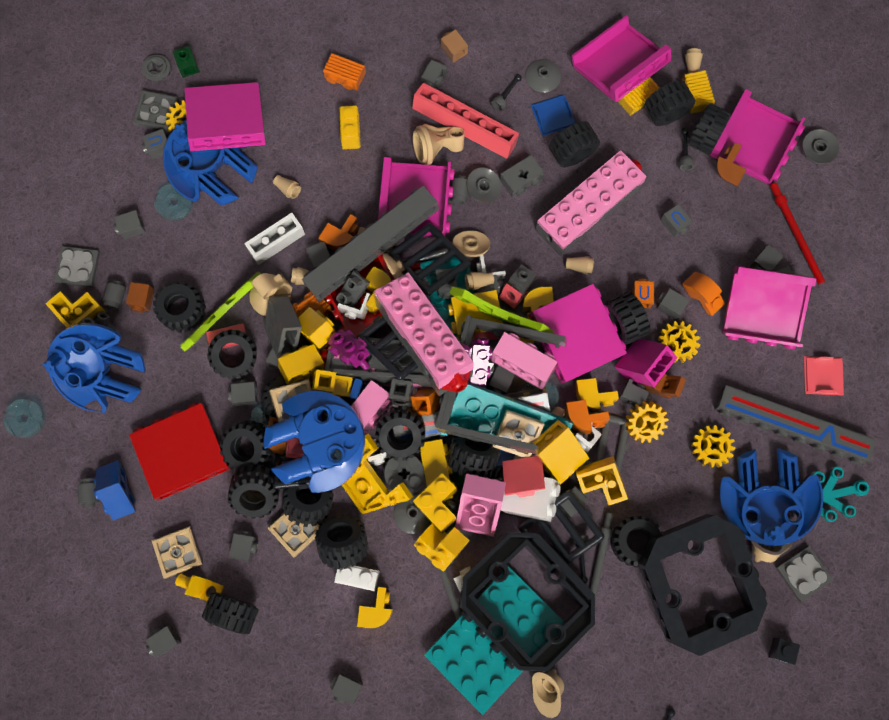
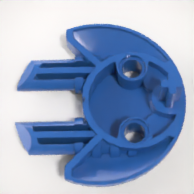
[163,120,257,206]
[43,323,146,413]
[264,391,365,493]
[720,448,823,546]

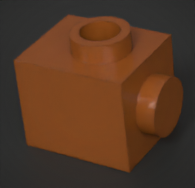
[126,282,154,313]

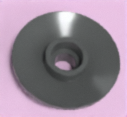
[525,60,561,93]
[802,129,840,164]
[466,168,502,204]
[394,494,431,534]

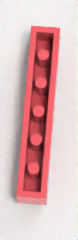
[412,83,519,159]

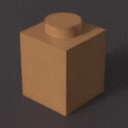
[441,29,468,63]

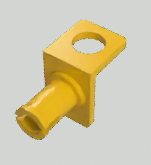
[175,574,224,601]

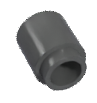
[450,176,469,205]
[102,280,126,310]
[78,478,99,508]

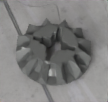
[142,55,171,83]

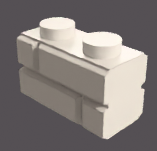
[335,566,380,591]

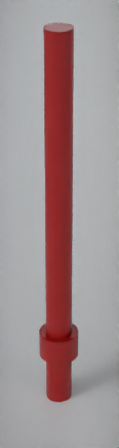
[770,183,825,285]

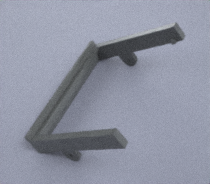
[434,315,567,454]

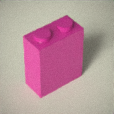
[615,338,677,387]

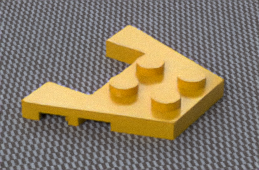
[342,433,414,514]

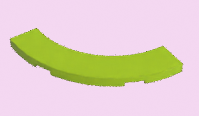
[181,272,261,351]
[449,287,554,334]

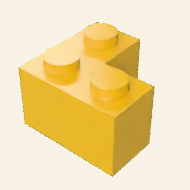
[45,291,106,328]
[298,307,336,352]
[278,344,324,385]
[576,456,628,505]
[413,473,457,533]
[414,523,470,572]

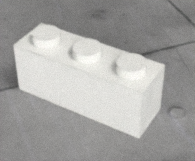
[244,213,305,265]

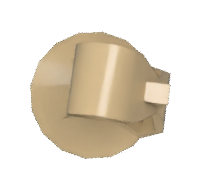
[413,124,465,165]
[249,273,293,316]

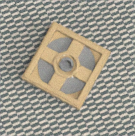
[269,380,312,422]
[492,409,544,458]
[268,514,320,558]
[152,526,203,579]

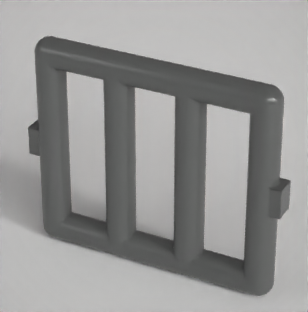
[564,410,629,473]

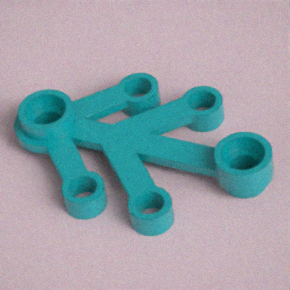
[811,467,870,522]

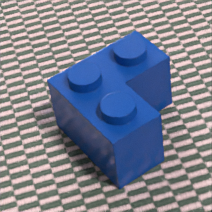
[94,460,136,520]

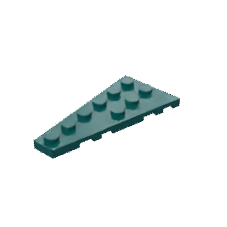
[440,382,573,435]

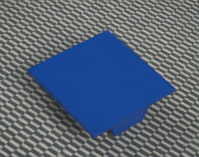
[531,94,575,136]

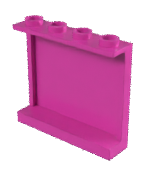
[572,15,671,102]
[184,82,265,151]
[710,89,805,185]
[378,157,455,238]
[722,265,817,349]
[528,284,627,384]

